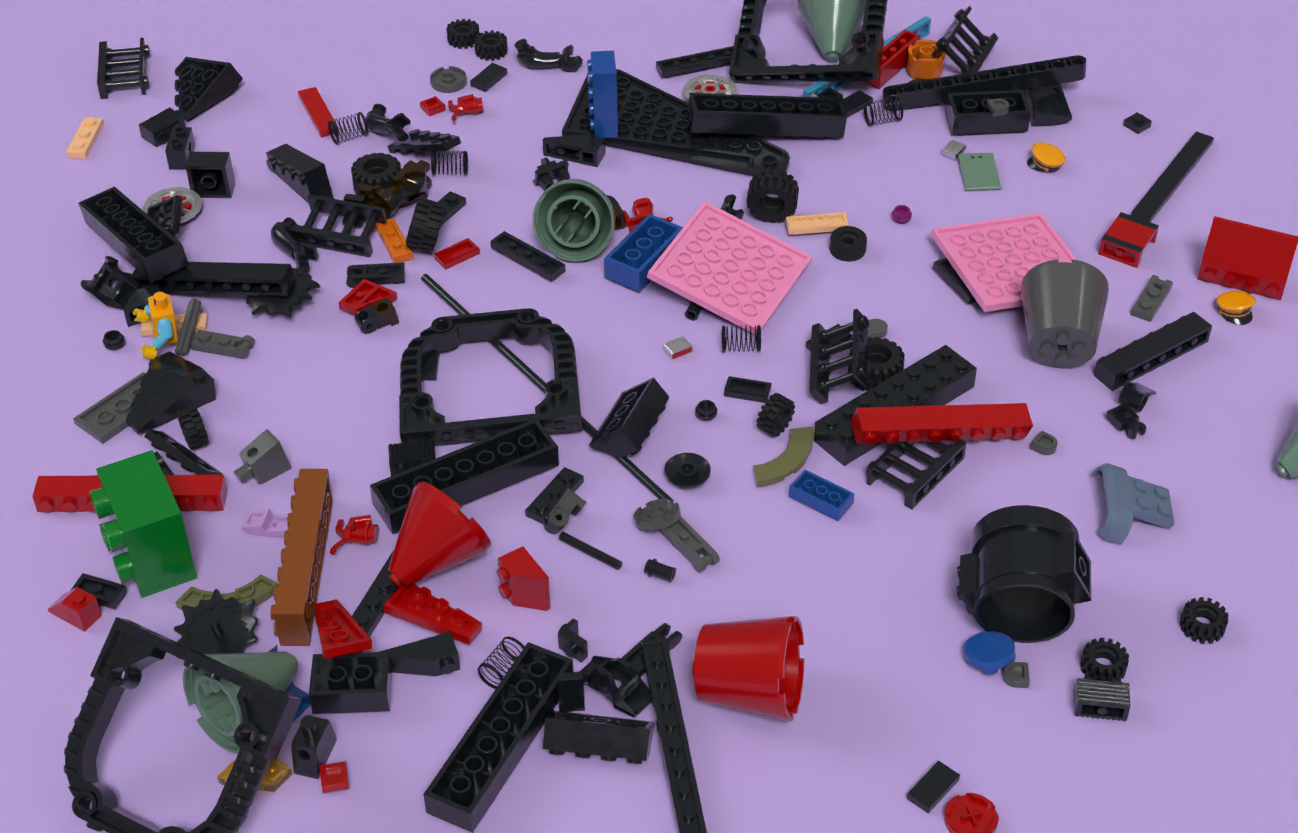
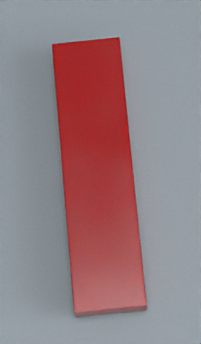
[298,87,339,137]

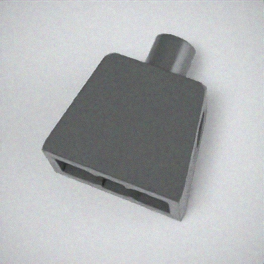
[234,429,291,484]

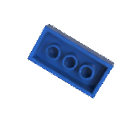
[789,470,855,521]

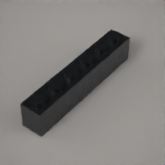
[1094,312,1212,391]

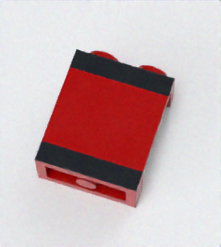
[1099,212,1159,268]

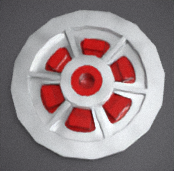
[683,74,737,101]
[143,187,202,226]

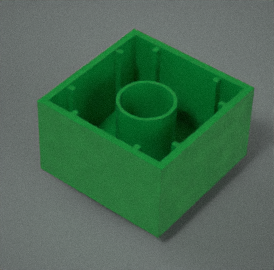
[89,450,197,598]

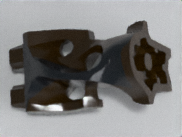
[355,160,432,217]

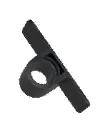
[1118,382,1156,413]

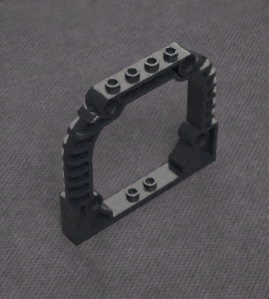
[729,0,888,83]
[399,308,583,446]
[64,617,302,833]

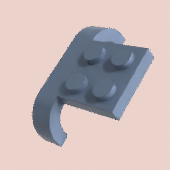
[1091,463,1175,545]

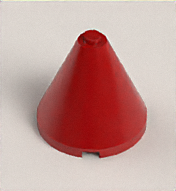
[388,481,491,587]

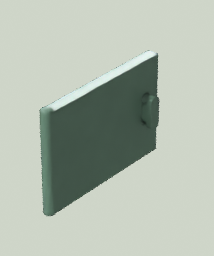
[958,153,1002,191]

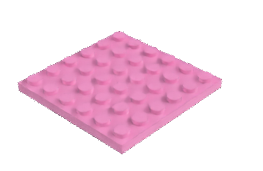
[647,201,812,334]
[931,213,1077,312]

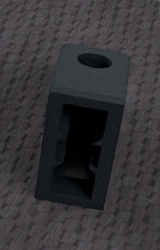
[291,715,337,780]

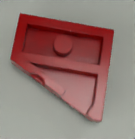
[339,279,397,315]

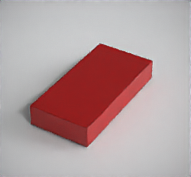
[434,238,480,270]

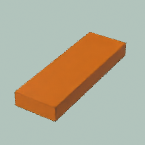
[375,218,414,263]

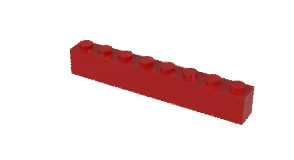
[850,403,1033,445]
[32,475,228,512]

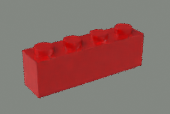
[864,29,921,88]

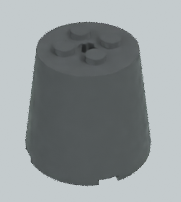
[1021,259,1109,368]

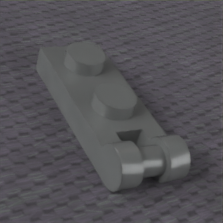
[1131,275,1173,322]
[190,330,255,359]
[661,516,720,573]

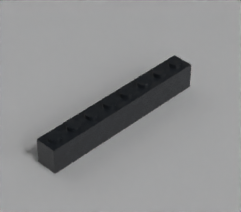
[132,262,297,297]

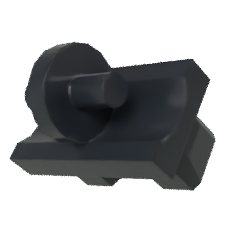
[533,157,570,191]

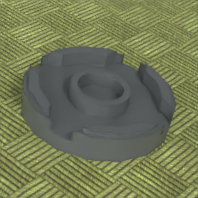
[430,66,467,93]
[634,499,681,531]

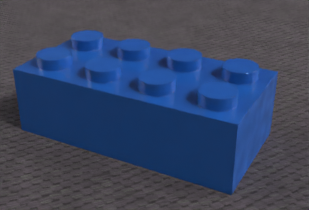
[587,50,618,138]
[604,214,683,292]

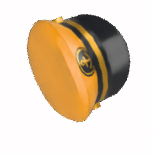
[1027,142,1066,172]
[1216,291,1256,325]

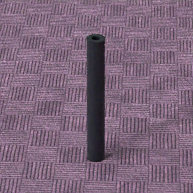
[559,532,622,570]

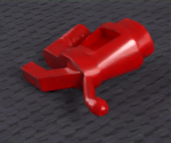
[448,94,484,121]
[623,198,673,232]
[330,514,379,555]

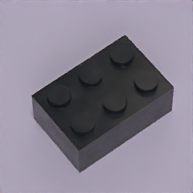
[309,652,392,714]

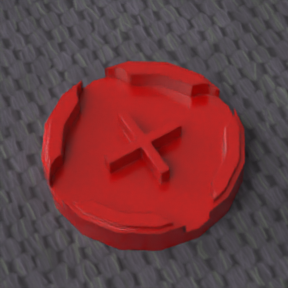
[944,793,999,833]

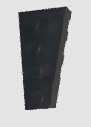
[266,144,334,204]

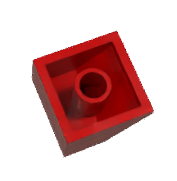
[497,546,550,611]

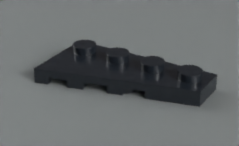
[387,129,461,153]

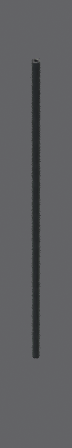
[421,274,674,502]

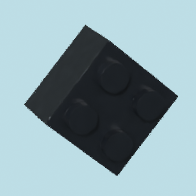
[185,151,235,198]

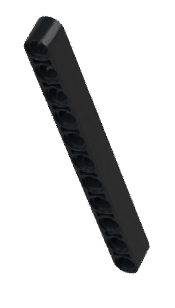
[883,55,1086,111]

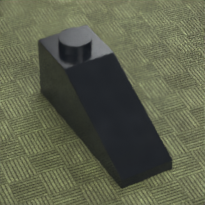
[542,134,606,167]
[379,632,460,676]

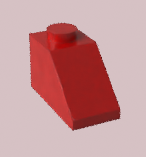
[48,587,102,632]

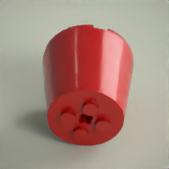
[692,616,805,721]

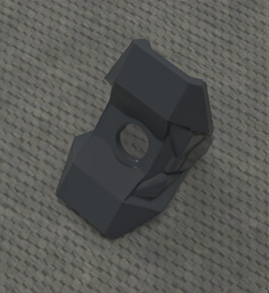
[80,256,141,310]
[579,656,652,718]

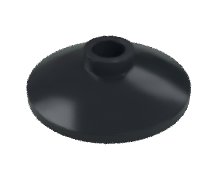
[665,453,711,488]

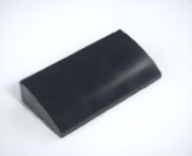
[1024,84,1072,127]

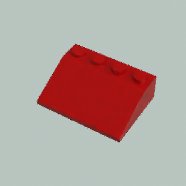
[1197,216,1298,300]

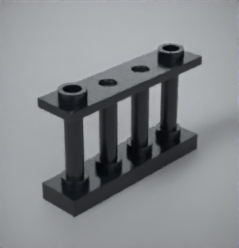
[933,6,999,74]
[97,38,150,99]
[291,194,387,257]
[809,308,870,404]
[866,439,967,510]

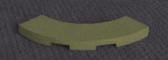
[753,427,813,487]
[175,574,279,610]

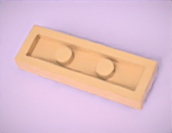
[66,117,104,159]

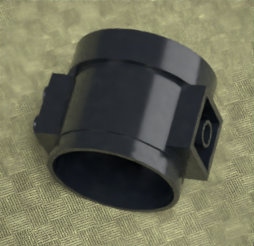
[956,505,1092,643]

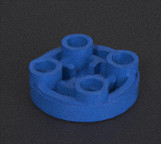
[964,631,1016,675]

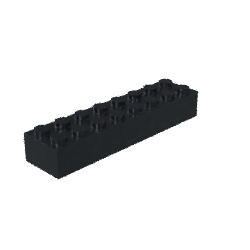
[687,93,847,139]
[78,186,189,282]
[814,345,977,466]
[370,418,559,534]
[423,642,573,833]

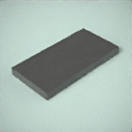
[73,372,145,444]

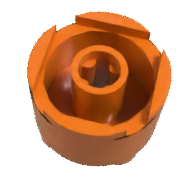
[906,39,945,80]

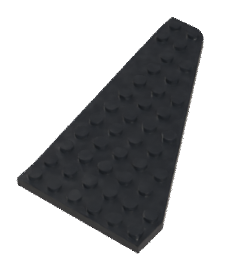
[562,69,790,176]

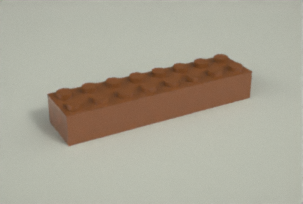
[270,469,333,646]

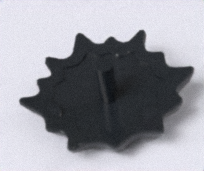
[246,267,320,317]
[174,589,258,659]

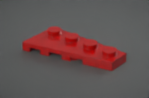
[383,583,482,645]
[314,599,372,659]

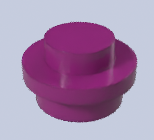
[891,205,912,223]

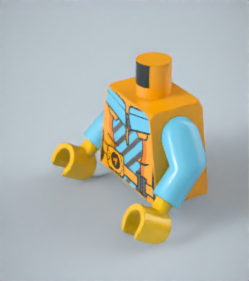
[133,292,178,360]

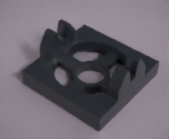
[147,195,182,239]

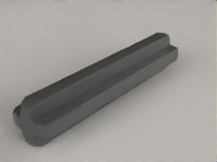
[175,298,202,356]

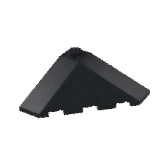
[175,57,243,120]
[126,351,216,434]

